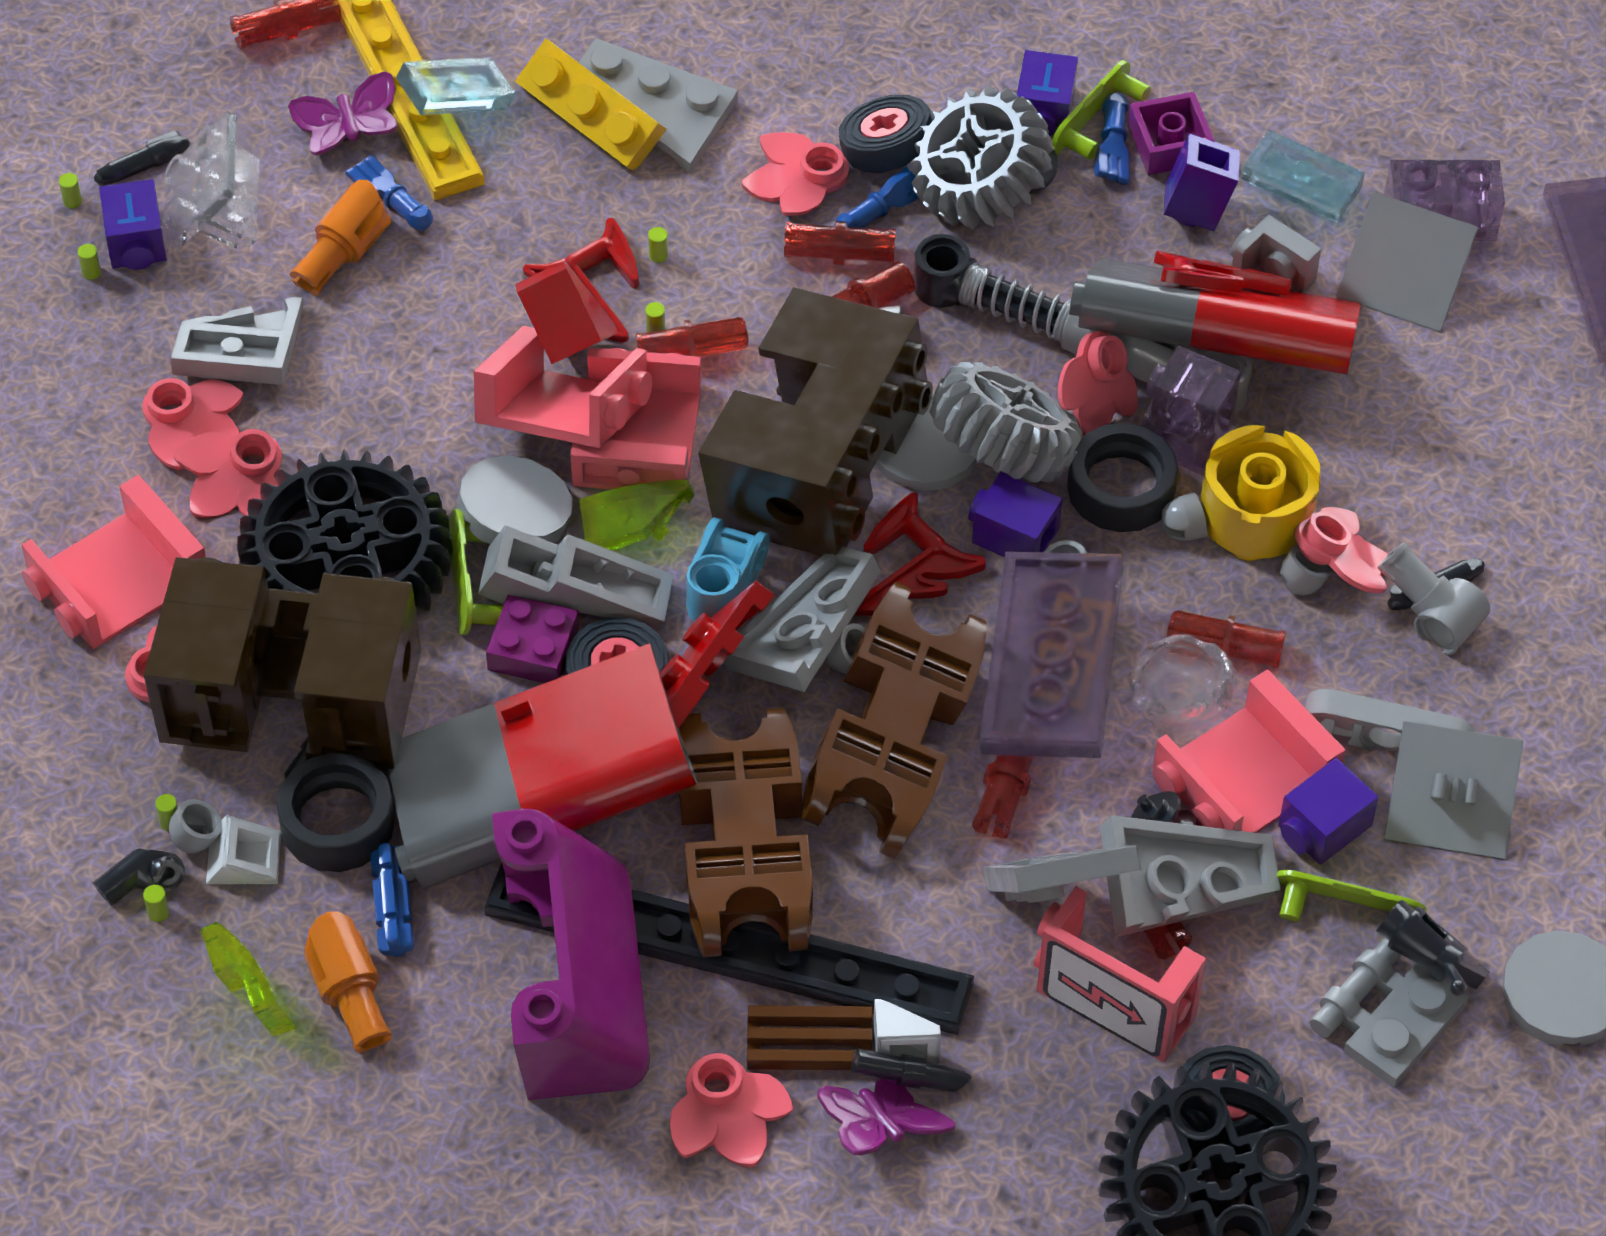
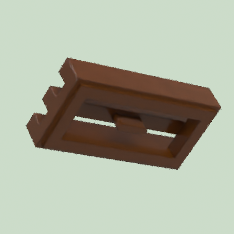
[747,1005,872,1070]

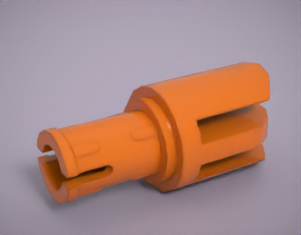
[289,180,392,296]
[304,911,392,1053]

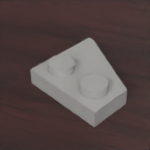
[170,297,303,385]

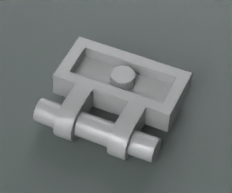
[1310,938,1469,1088]

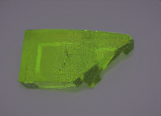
[579,480,695,551]
[200,922,297,1036]

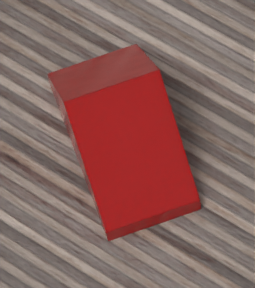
[515,260,618,364]

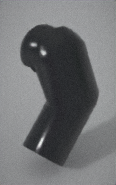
[92,848,185,906]

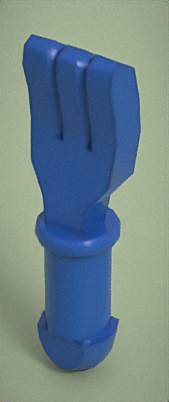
[1094,93,1130,185]
[345,155,433,230]
[834,166,919,239]

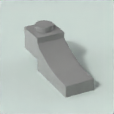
[478,525,673,630]

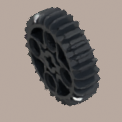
[237,449,453,611]
[1098,1061,1337,1236]

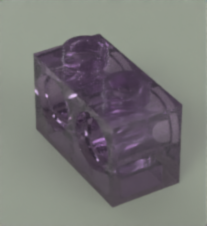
[1384,160,1505,241]
[1142,346,1241,476]

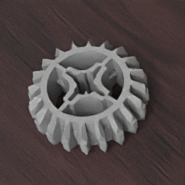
[907,85,1054,230]
[929,362,1082,483]

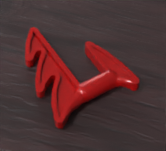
[523,218,640,342]
[1154,251,1292,295]
[854,492,986,616]

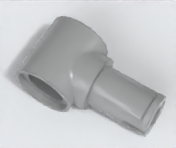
[1377,542,1490,656]

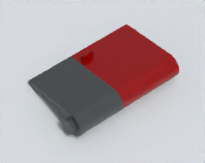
[1069,257,1361,375]
[388,643,698,889]

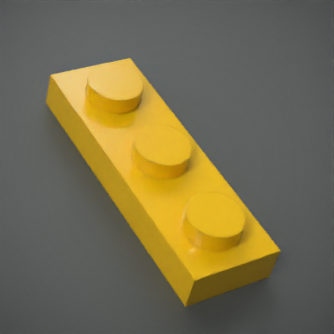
[515,38,667,171]

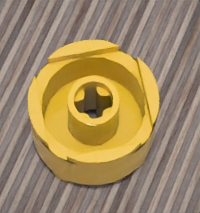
[1200,425,1320,561]

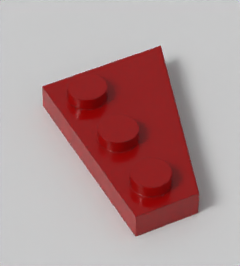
[660,580,775,729]

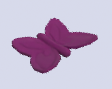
[288,71,398,156]
[817,1079,956,1156]

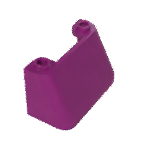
[492,809,650,1100]

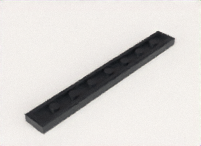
[484,862,975,1035]

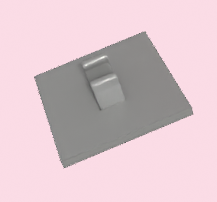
[1336,192,1479,332]
[1385,720,1524,859]

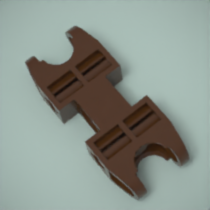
[801,582,987,859]
[679,707,813,957]

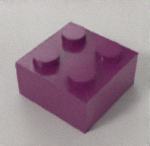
[1128,91,1215,175]
[486,594,579,683]

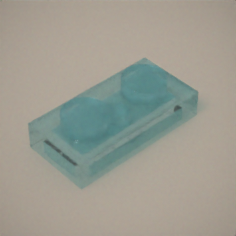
[396,58,516,115]
[1241,130,1365,222]

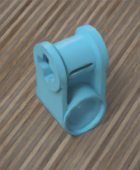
[686,517,770,622]

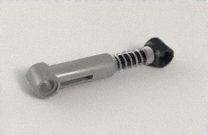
[913,234,1252,417]

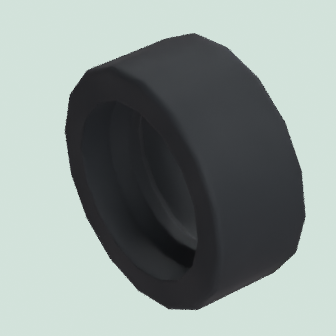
[1067,423,1178,532]
[277,753,395,872]

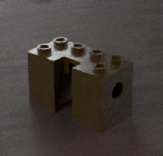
[698,287,933,556]
[144,557,421,769]

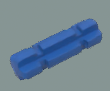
[370,843,415,957]

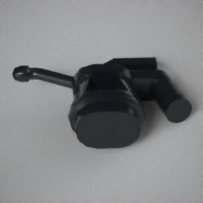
[1376,900,1490,996]

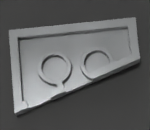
[579,38,738,174]
[724,547,881,692]
[1100,815,1280,937]
[983,845,1141,903]

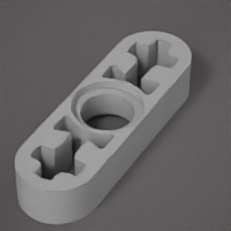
[1305,689,1476,757]

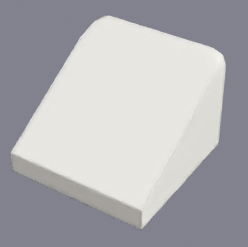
[206,815,282,884]
[873,999,941,1064]

